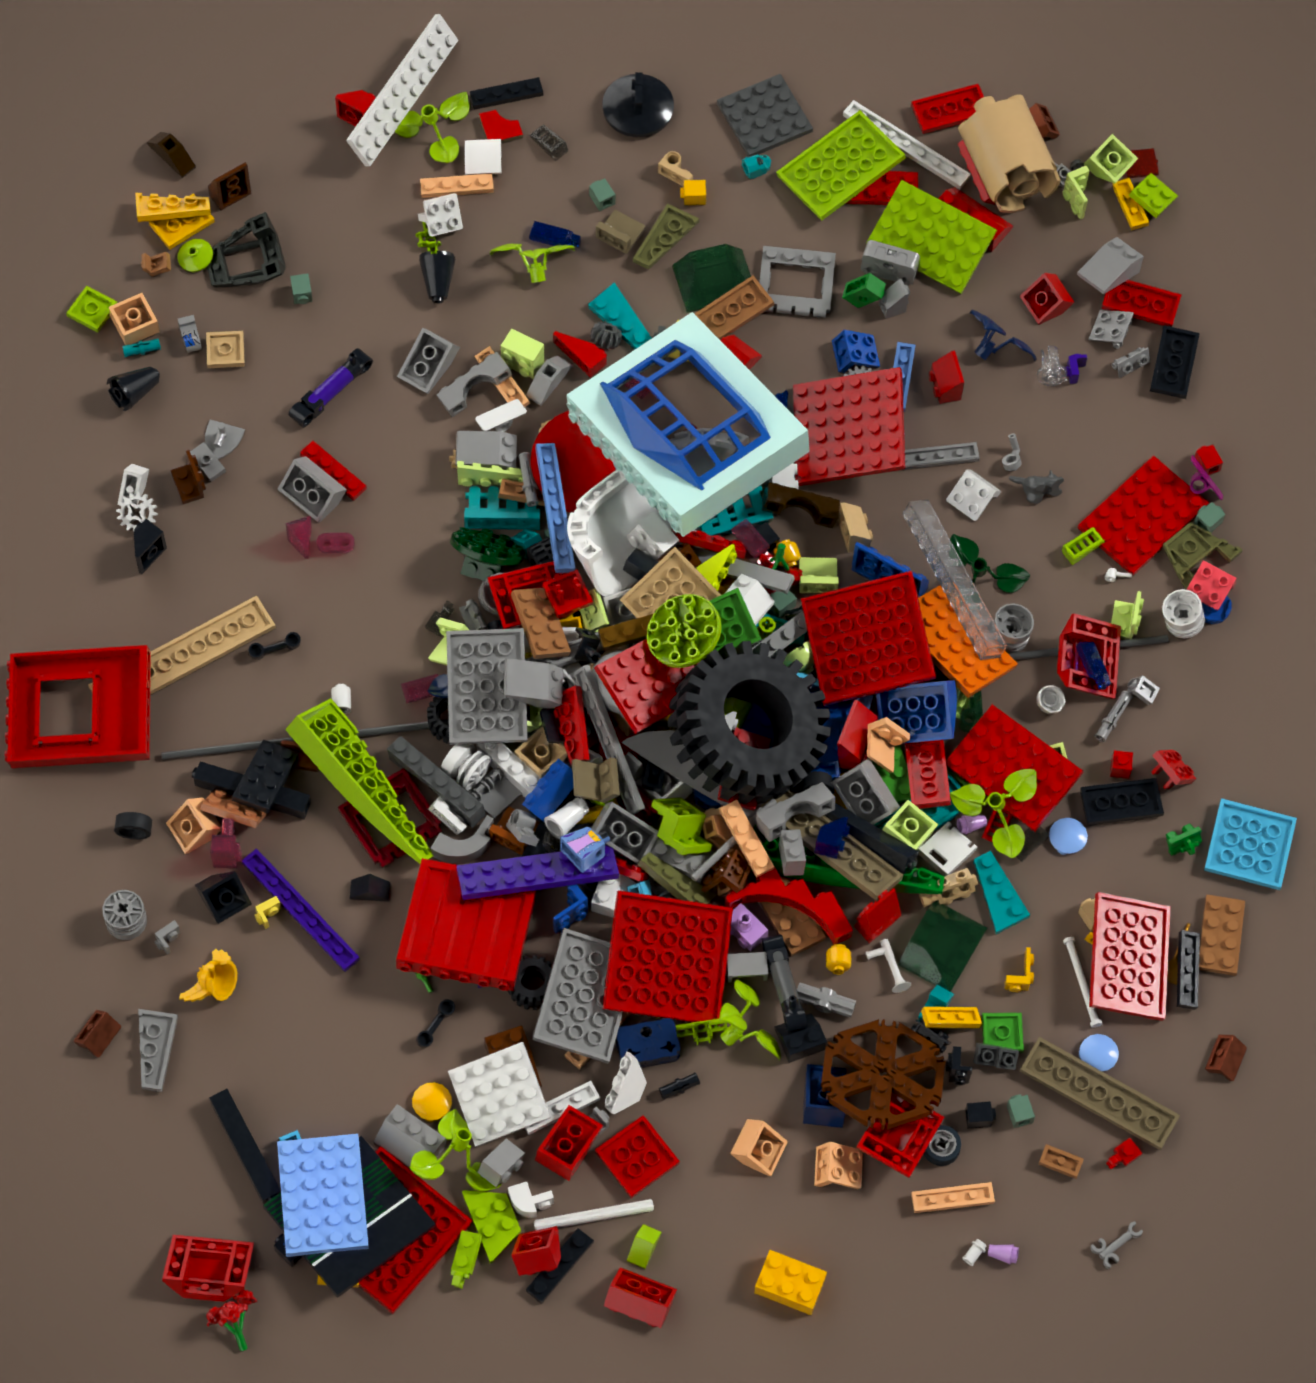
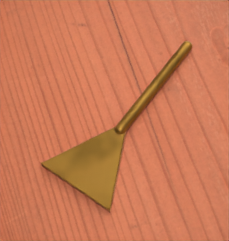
[1167,923,1190,985]

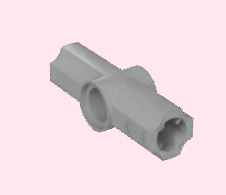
[797,982,856,1018]

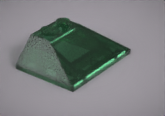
[672,244,751,313]
[898,901,987,992]

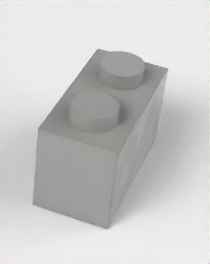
[778,829,806,876]
[478,1138,525,1187]

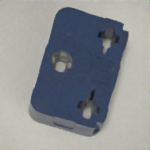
[616,1018,680,1068]

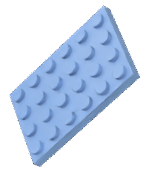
[277,1134,369,1257]

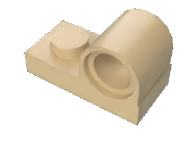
[658,151,693,187]

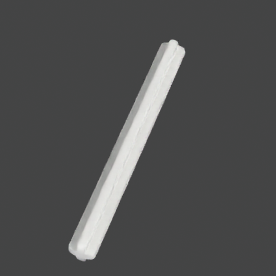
[534,1199,654,1230]

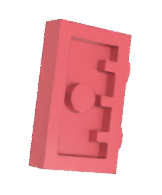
[1186,560,1237,610]

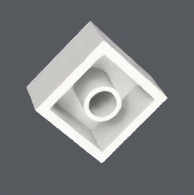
[626,511,679,560]

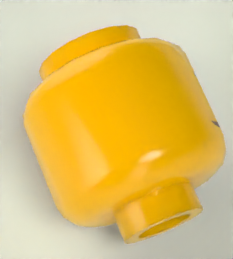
[774,539,801,568]
[826,944,851,975]

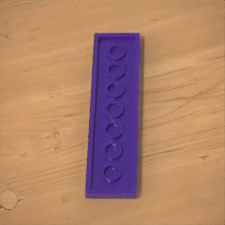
[456,845,619,900]

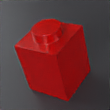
[1195,444,1223,475]
[1110,750,1133,779]

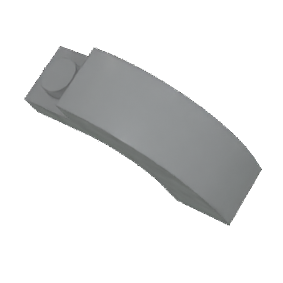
[430,815,494,864]

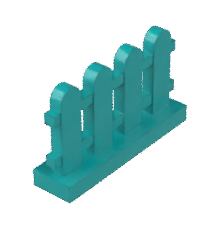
[464,486,540,530]
[697,486,774,536]

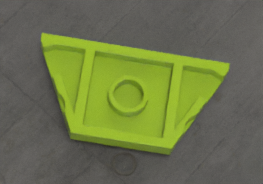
[462,1190,521,1264]

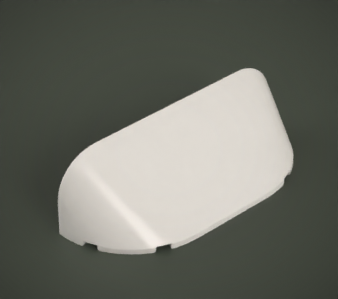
[567,428,750,596]

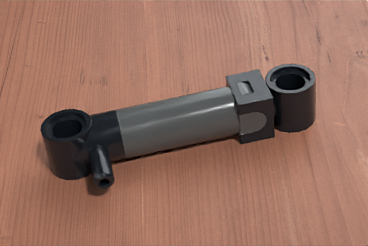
[762,934,807,1032]

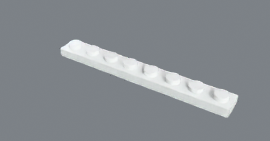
[843,100,971,190]

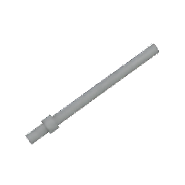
[690,798,777,882]

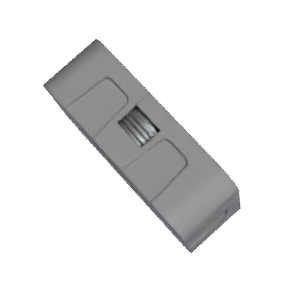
[861,240,920,285]

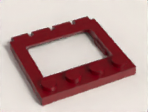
[338,768,442,868]

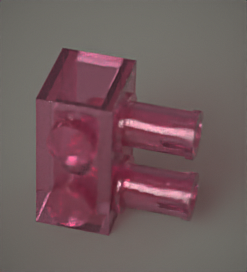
[210,818,242,868]

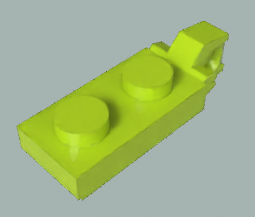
[451,1230,482,1289]

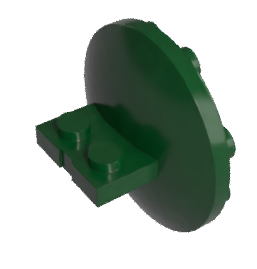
[450,527,525,581]

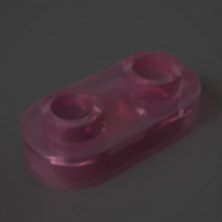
[317,533,355,553]

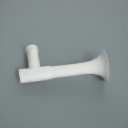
[865,939,912,993]

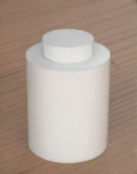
[331,684,351,714]

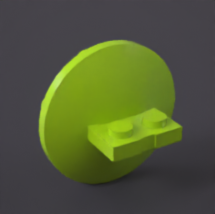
[647,594,721,668]

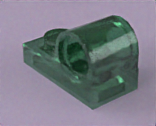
[959,690,983,733]

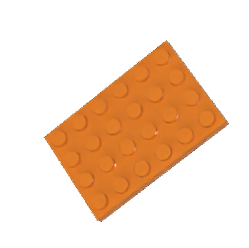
[918,585,1018,698]

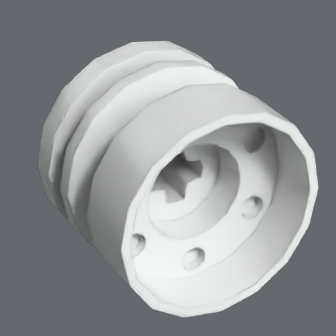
[1162,589,1205,639]
[441,744,492,791]

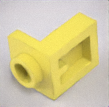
[254,896,281,929]

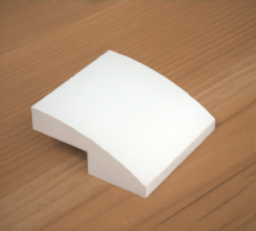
[465,139,502,175]

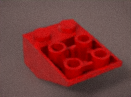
[854,888,902,944]

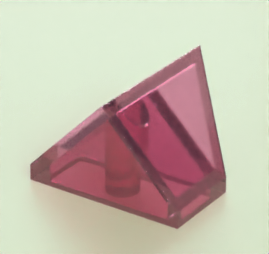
[285,516,312,559]

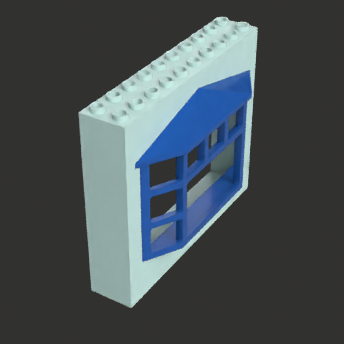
[566,312,809,537]

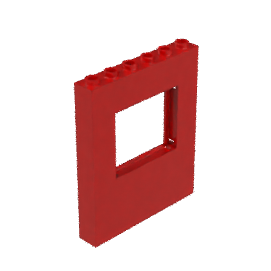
[4,645,151,768]

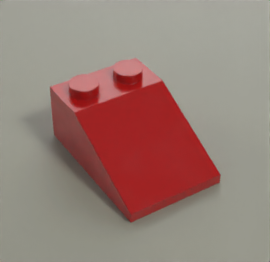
[535,1105,603,1181]

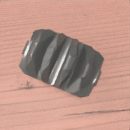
[590,321,622,350]

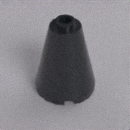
[419,251,456,303]
[107,367,160,411]

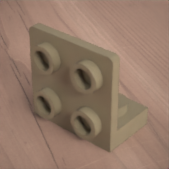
[596,210,645,254]
[572,758,620,803]

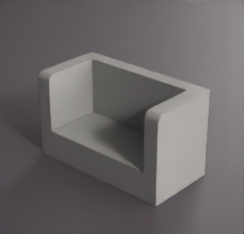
[727,952,768,983]

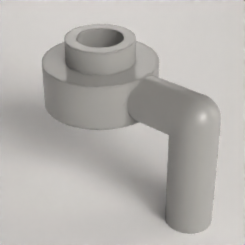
[1002,433,1022,471]

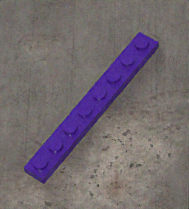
[241,848,360,972]

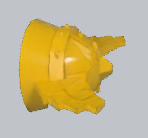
[179,949,237,1002]

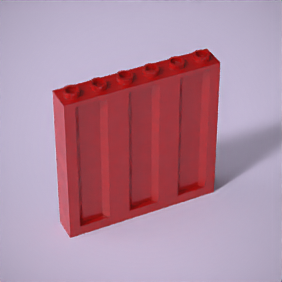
[396,858,537,991]

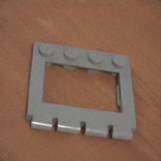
[759,246,836,318]

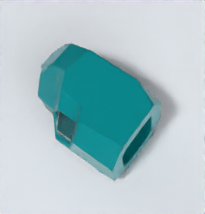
[741,154,771,179]

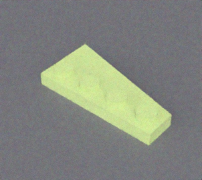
[457,461,523,487]

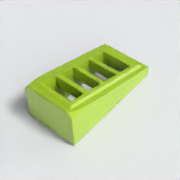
[1062,527,1104,565]

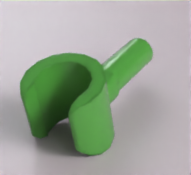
[415,972,433,993]

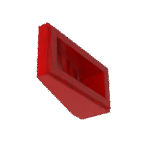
[981,809,1013,843]

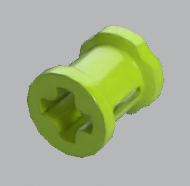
[757,617,776,639]

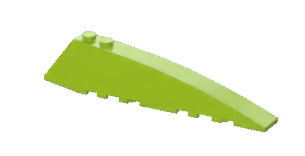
[285,698,434,864]

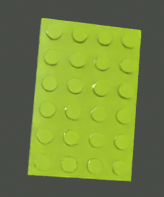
[776,110,906,221]
[866,180,997,294]

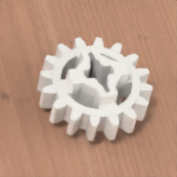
[116,492,158,531]

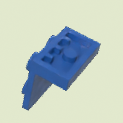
[832,330,880,373]
[553,885,588,934]

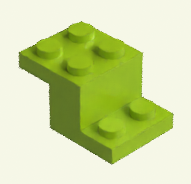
[651,797,712,855]

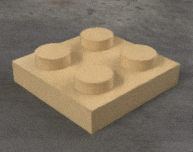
[206,331,245,368]

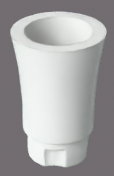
[544,797,589,839]

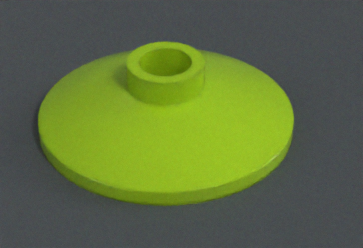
[177,239,213,272]

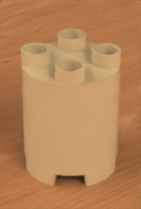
[958,95,1061,213]

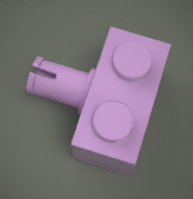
[730,903,768,952]

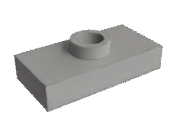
[190,442,226,482]

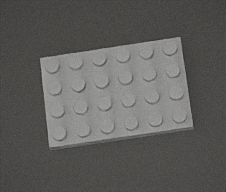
[446,628,528,745]
[532,928,623,1064]

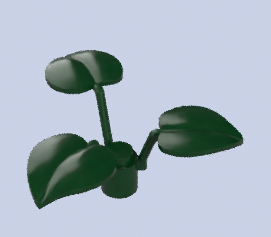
[948,534,1030,615]

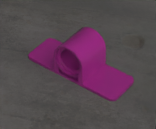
[1190,455,1223,501]

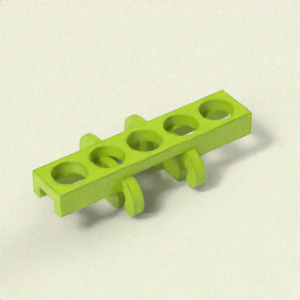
[415,222,441,254]
[675,1019,728,1045]

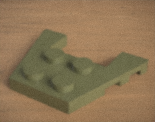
[1163,522,1242,590]

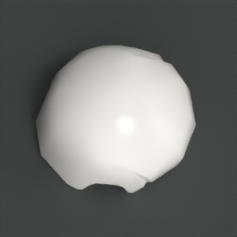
[1036,685,1065,714]

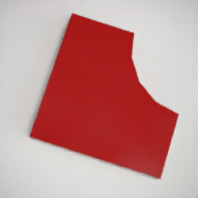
[479,110,523,143]

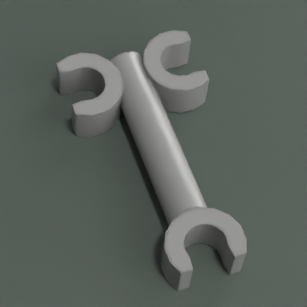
[1090,1221,1143,1270]

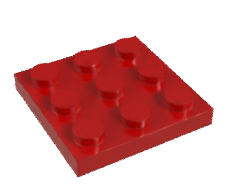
[595,1115,680,1199]

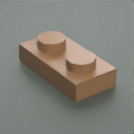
[1039,1144,1084,1179]

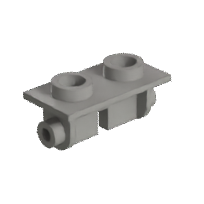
[1112,347,1150,378]
[459,599,488,630]

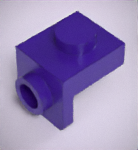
[1065,354,1087,384]

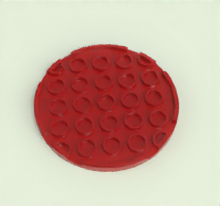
[531,410,616,513]

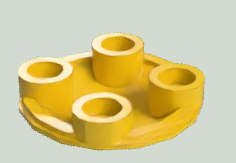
[412,1082,452,1122]

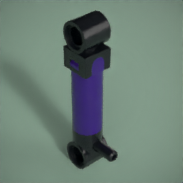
[288,348,373,427]

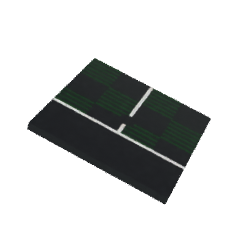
[263,1136,436,1298]

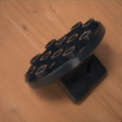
[602,72,674,137]

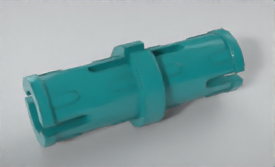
[122,338,161,357]

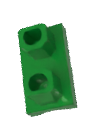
[1166,823,1202,856]

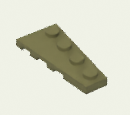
[633,204,699,270]
[637,852,717,904]

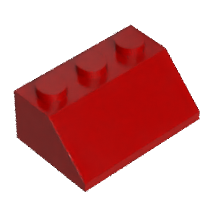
[837,700,878,770]
[604,1267,677,1328]

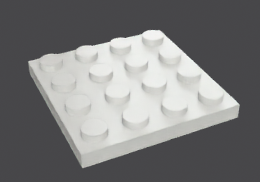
[448,1042,551,1147]

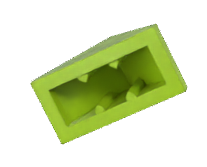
[627,1224,662,1269]

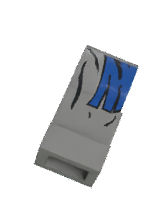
[178,315,202,353]

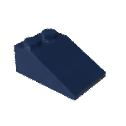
[803,1064,846,1128]

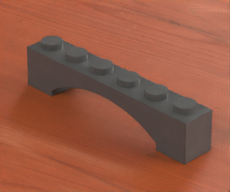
[387,736,486,828]

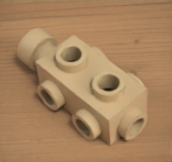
[919,868,978,908]

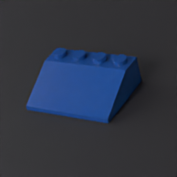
[851,542,929,598]
[876,680,957,744]

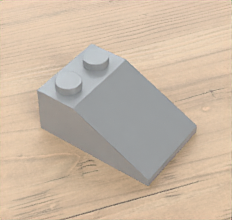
[1077,237,1144,294]
[397,328,460,394]
[456,431,517,470]
[504,658,563,709]

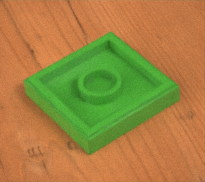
[981,1013,1024,1053]

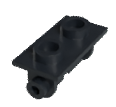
[911,1019,952,1054]

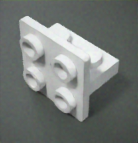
[418,193,463,236]

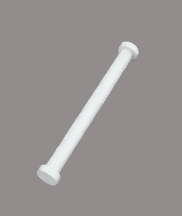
[1063,937,1102,1028]

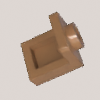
[141,252,171,277]

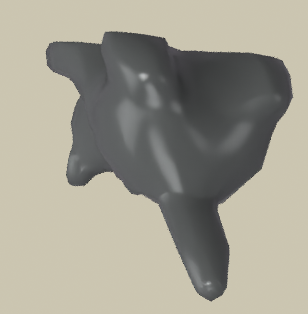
[1009,470,1064,504]

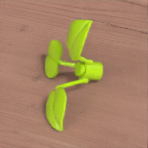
[395,92,470,163]
[490,243,575,283]
[950,769,1037,858]
[719,980,781,1060]
[410,1109,502,1191]

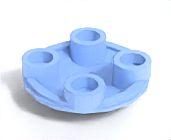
[1049,818,1088,855]
[1079,1034,1119,1072]

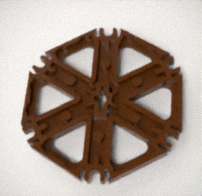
[821,1019,945,1130]

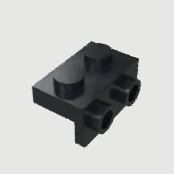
[946,1046,972,1085]

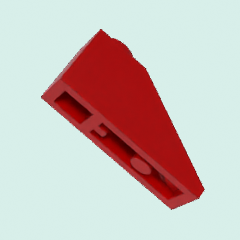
[553,331,607,378]

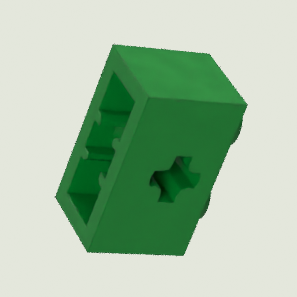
[842,273,886,308]

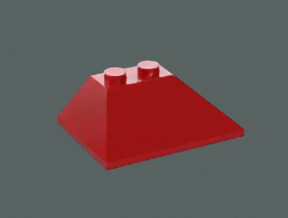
[487,561,577,629]
[1057,613,1121,700]
[856,1092,945,1178]
[162,1235,254,1302]

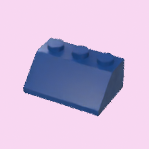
[522,758,574,822]

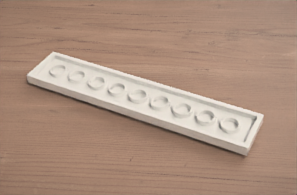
[346,14,458,166]

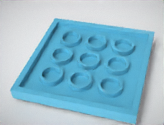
[1204,798,1297,890]

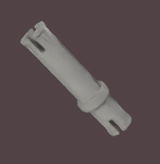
[518,452,539,507]
[1094,691,1133,742]

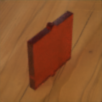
[1126,148,1159,178]

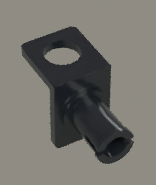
[574,627,601,664]

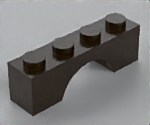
[762,482,840,529]

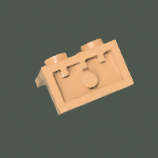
[867,717,910,773]
[814,1142,863,1189]

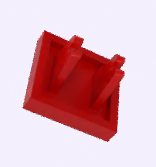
[542,569,593,618]
[1151,750,1196,790]

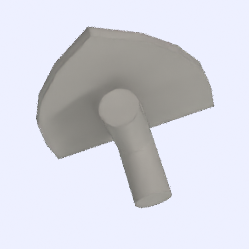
[205,419,245,460]

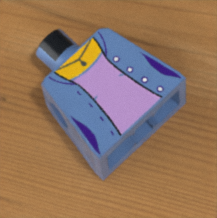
[560,827,610,873]

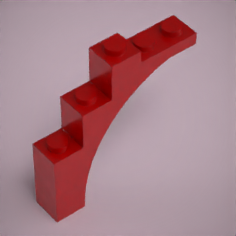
[725,867,853,945]

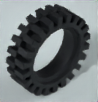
[427,696,449,744]

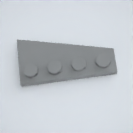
[138,1009,178,1092]

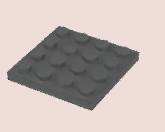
[717,74,813,157]

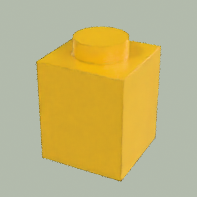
[680,180,706,205]

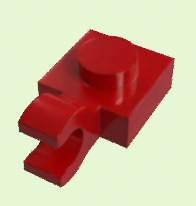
[1106,1138,1142,1169]

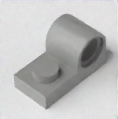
[506,809,539,847]

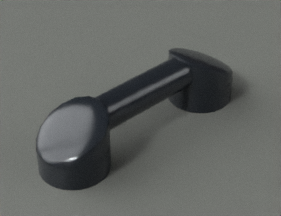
[248,632,301,660]
[416,999,455,1048]

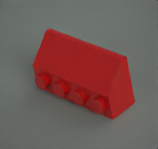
[938,187,1013,252]

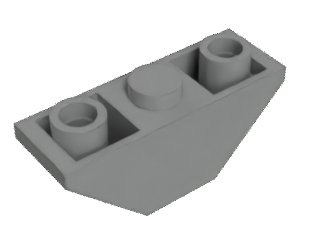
[526,355,573,406]

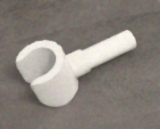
[1105,568,1132,582]

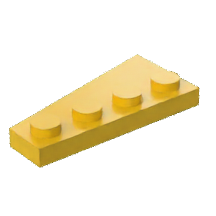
[135,193,211,222]

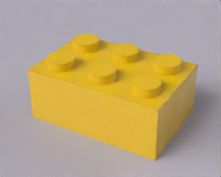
[754,1250,827,1315]

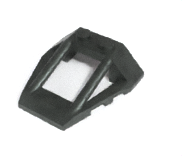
[207,212,286,287]

